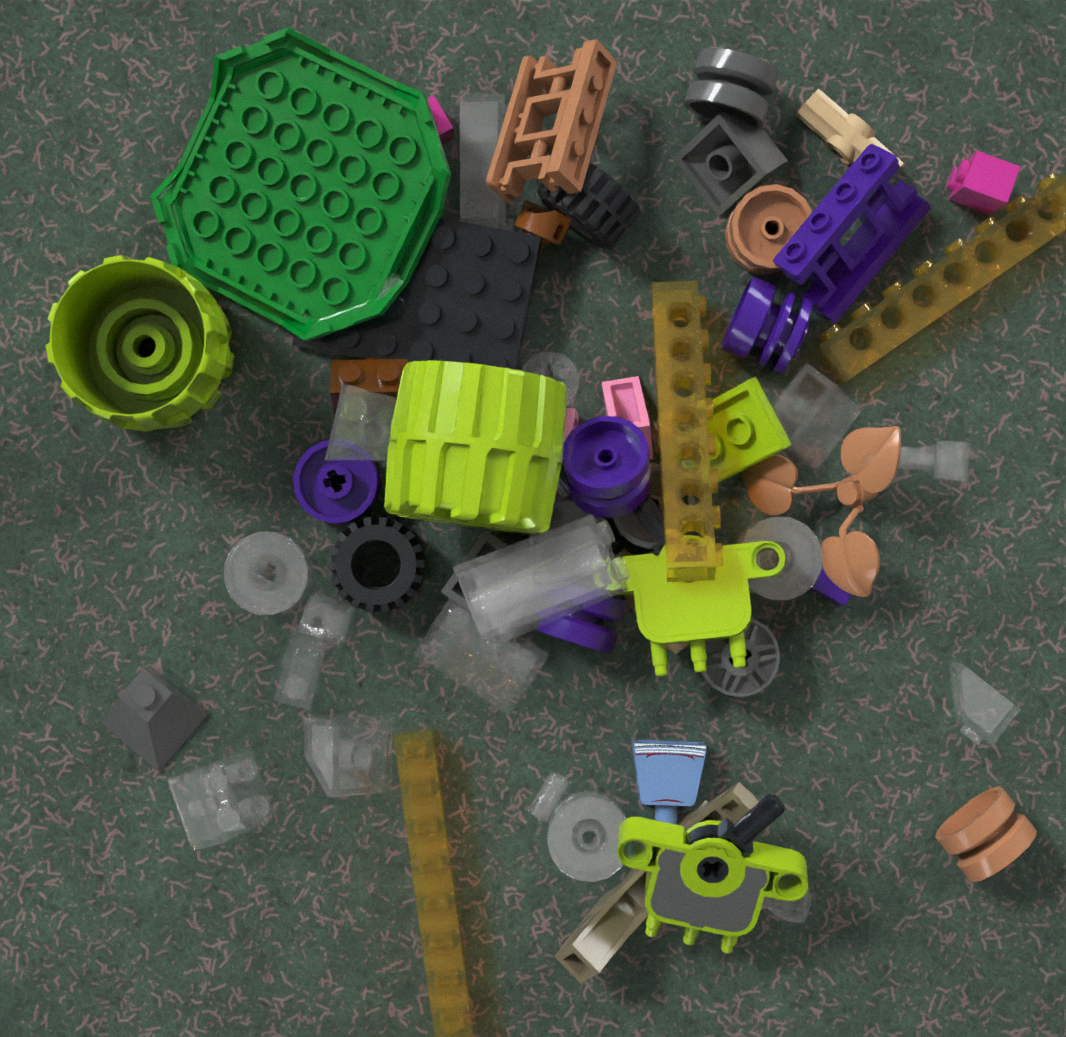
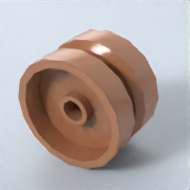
[724,184,813,276]
[935,786,1037,882]

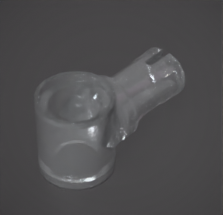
[898,441,970,482]

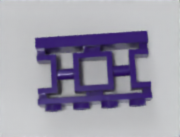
[773,144,931,324]

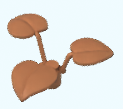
[742,426,901,597]

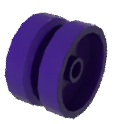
[562,416,652,517]
[293,439,381,524]
[533,577,628,654]

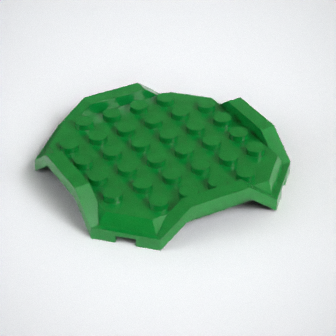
[150,27,451,341]

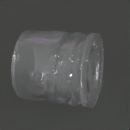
[298,591,356,649]

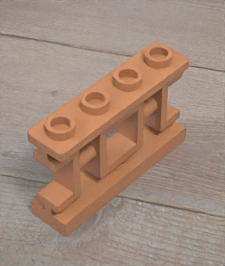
[486,39,617,203]

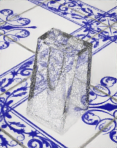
[453,514,630,644]

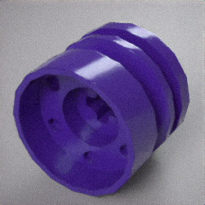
[721,276,813,375]

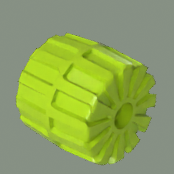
[45,255,235,432]
[384,360,567,534]

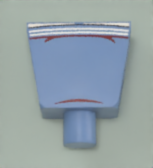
[632,739,707,825]

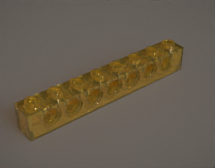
[815,172,1066,385]
[651,280,723,582]
[394,726,474,1037]

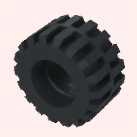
[537,162,641,250]
[328,517,427,613]

